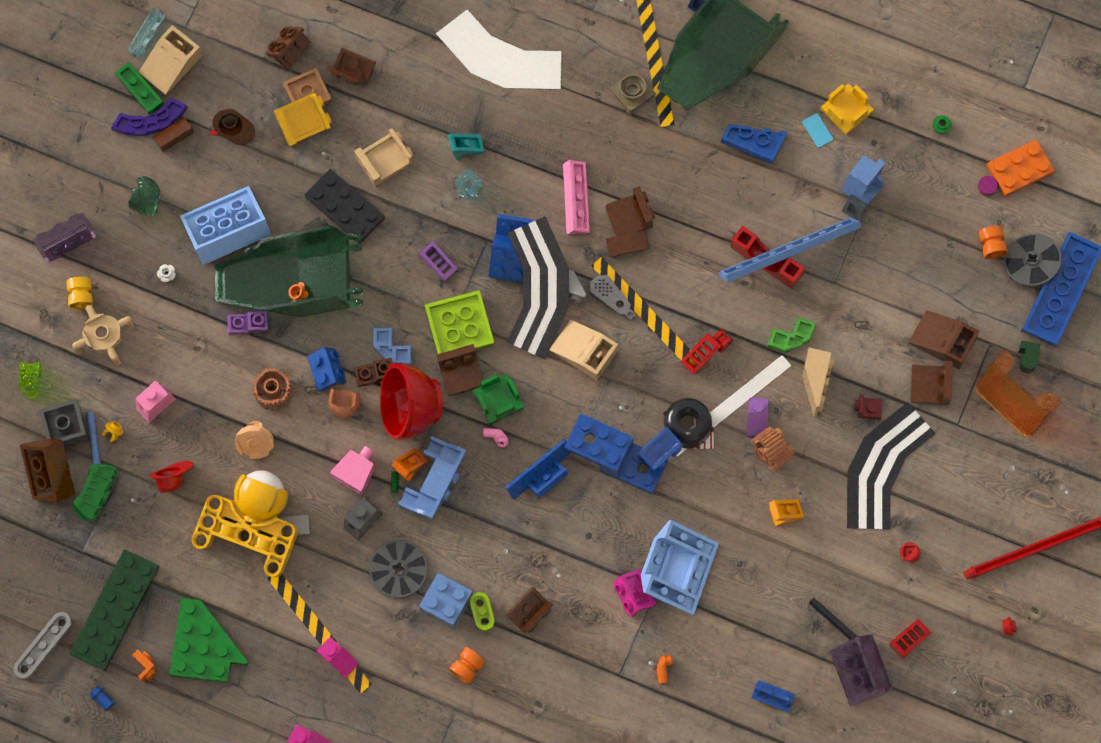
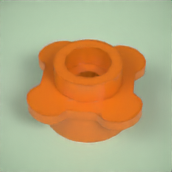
[288,282,309,304]

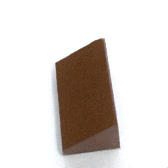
[153,117,194,152]

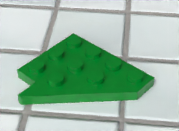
[169,598,248,683]

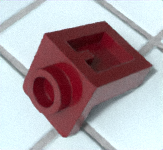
[855,395,882,420]

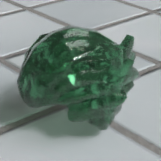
[128,176,161,216]

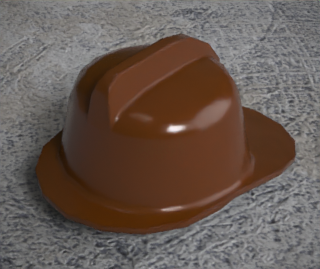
[213,109,255,145]

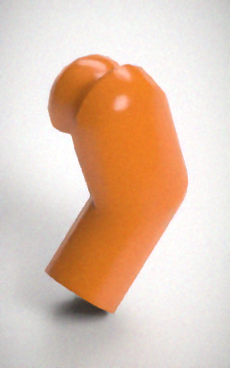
[657,655,673,683]

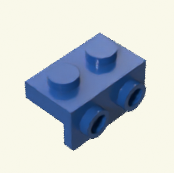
[307,347,346,392]
[638,426,682,471]

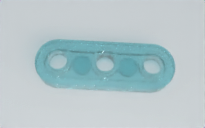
[128,7,165,57]

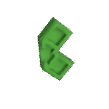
[767,317,816,353]

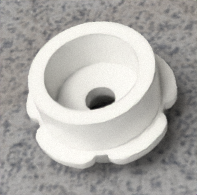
[157,264,176,282]

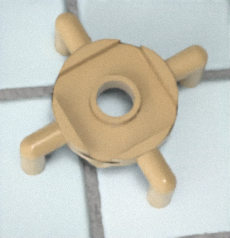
[72,305,135,366]

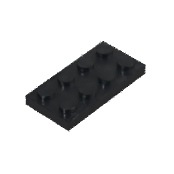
[304,169,385,245]

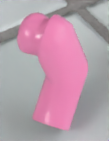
[483,428,509,448]

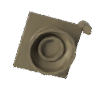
[610,70,656,115]

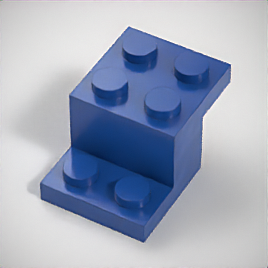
[489,214,535,283]

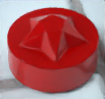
[900,542,921,563]

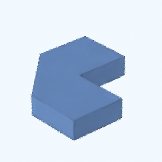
[373,328,412,366]

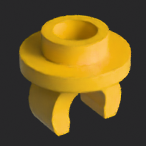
[102,421,124,442]

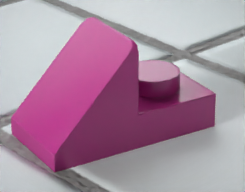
[317,637,359,678]
[287,724,332,743]

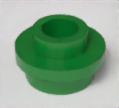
[933,115,952,134]

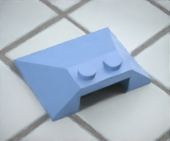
[641,520,719,615]

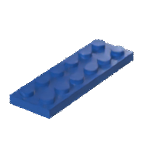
[1021,232,1101,347]

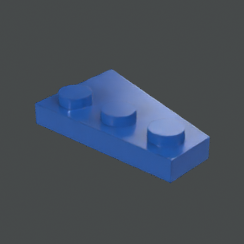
[721,124,788,164]

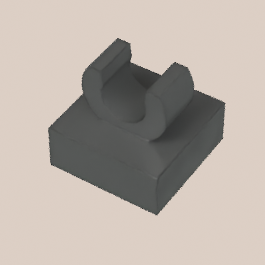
[842,194,867,220]

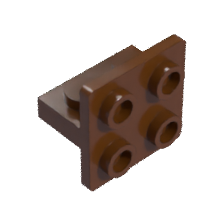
[265,26,311,69]

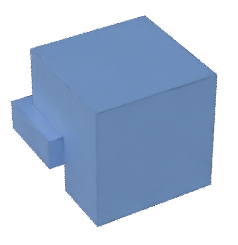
[841,156,886,207]

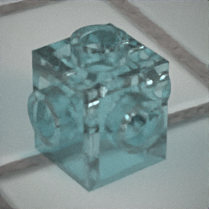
[455,169,482,197]

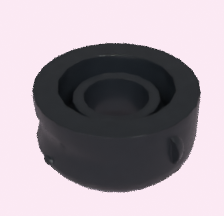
[663,398,714,449]

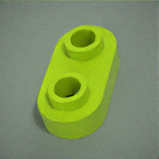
[470,592,495,632]

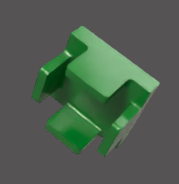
[473,374,524,425]

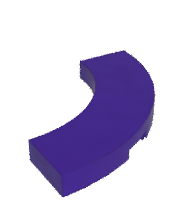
[111,98,188,136]

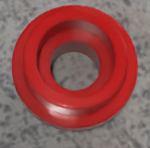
[1003,617,1017,637]

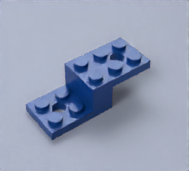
[564,413,668,494]

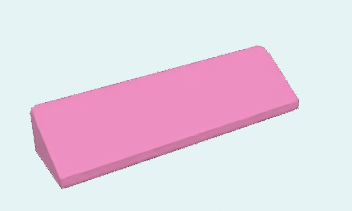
[563,160,590,235]

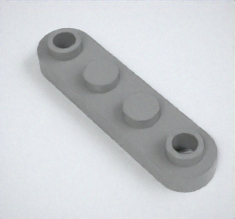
[14,612,72,680]

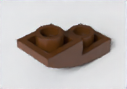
[606,231,649,257]
[354,358,393,387]

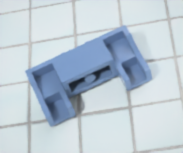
[398,436,467,521]

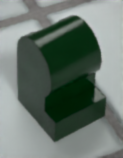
[1018,341,1041,373]

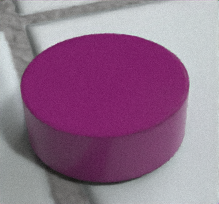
[978,176,998,196]

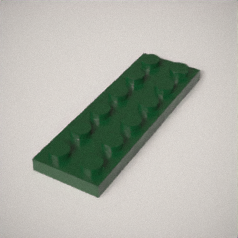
[69,549,159,671]

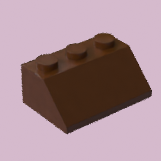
[20,438,75,502]

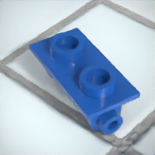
[752,680,796,713]

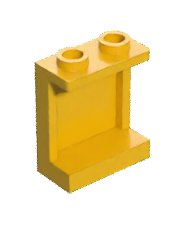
[273,93,332,146]

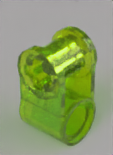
[19,361,42,399]

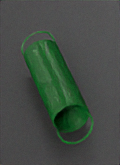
[391,470,399,498]

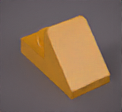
[769,499,804,526]

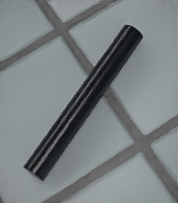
[809,598,858,642]

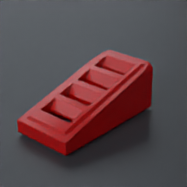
[680,333,722,375]
[889,619,931,659]

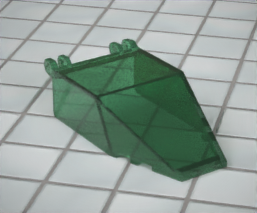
[657,0,789,110]
[215,225,363,317]

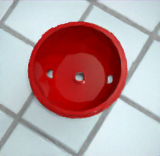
[380,363,443,440]

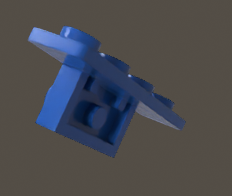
[506,439,571,499]

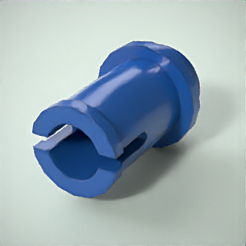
[90,686,115,711]

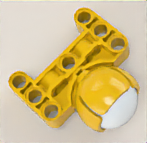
[192,470,298,577]

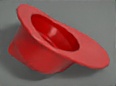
[149,461,194,493]

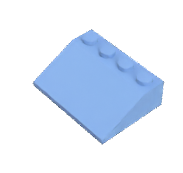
[180,186,272,265]

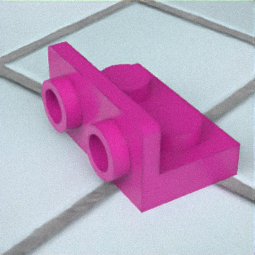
[613,569,657,617]

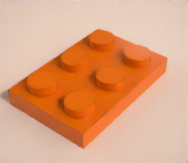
[986,139,1055,197]

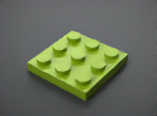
[425,290,495,354]

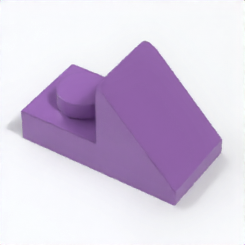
[747,397,769,437]

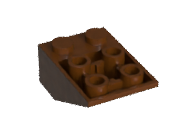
[908,310,980,370]

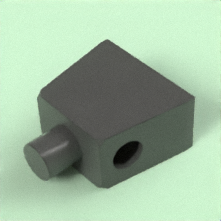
[344,498,383,541]

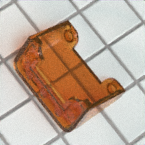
[976,349,1061,437]

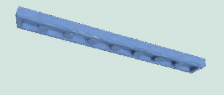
[719,217,861,282]

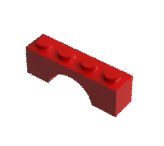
[730,226,805,289]

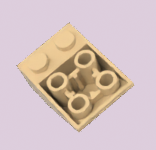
[138,25,203,95]
[549,320,618,381]
[802,348,834,417]

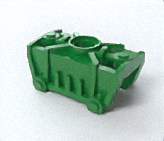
[72,463,117,523]

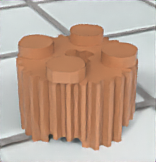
[252,367,293,411]
[750,427,795,472]

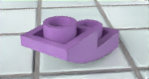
[227,311,268,335]

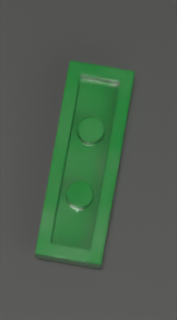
[115,62,164,115]

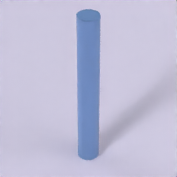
[86,412,101,464]

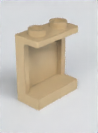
[354,128,414,187]

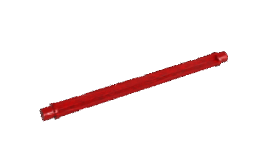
[963,517,1101,580]

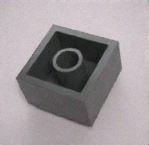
[39,399,90,448]

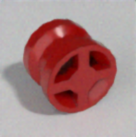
[713,329,733,353]

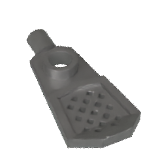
[590,275,636,320]

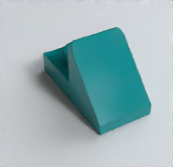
[448,133,485,160]

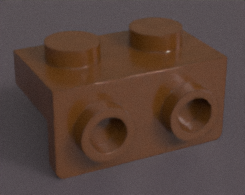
[506,587,553,633]

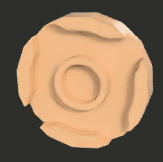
[235,421,274,459]

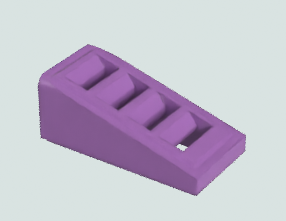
[418,241,458,281]

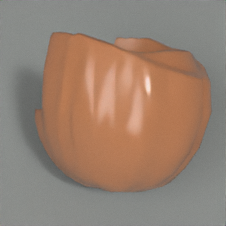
[328,388,360,418]

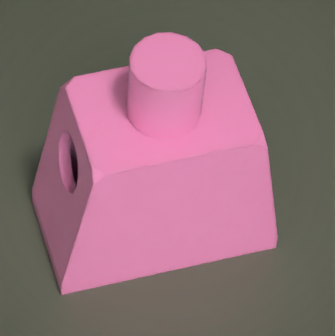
[135,381,176,423]
[330,446,375,496]

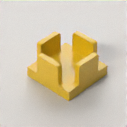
[821,84,874,135]

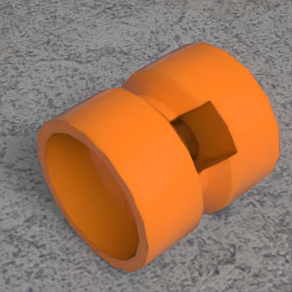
[978,226,1008,259]
[449,647,486,684]

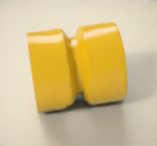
[66,277,93,310]

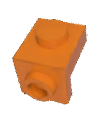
[132,649,157,683]

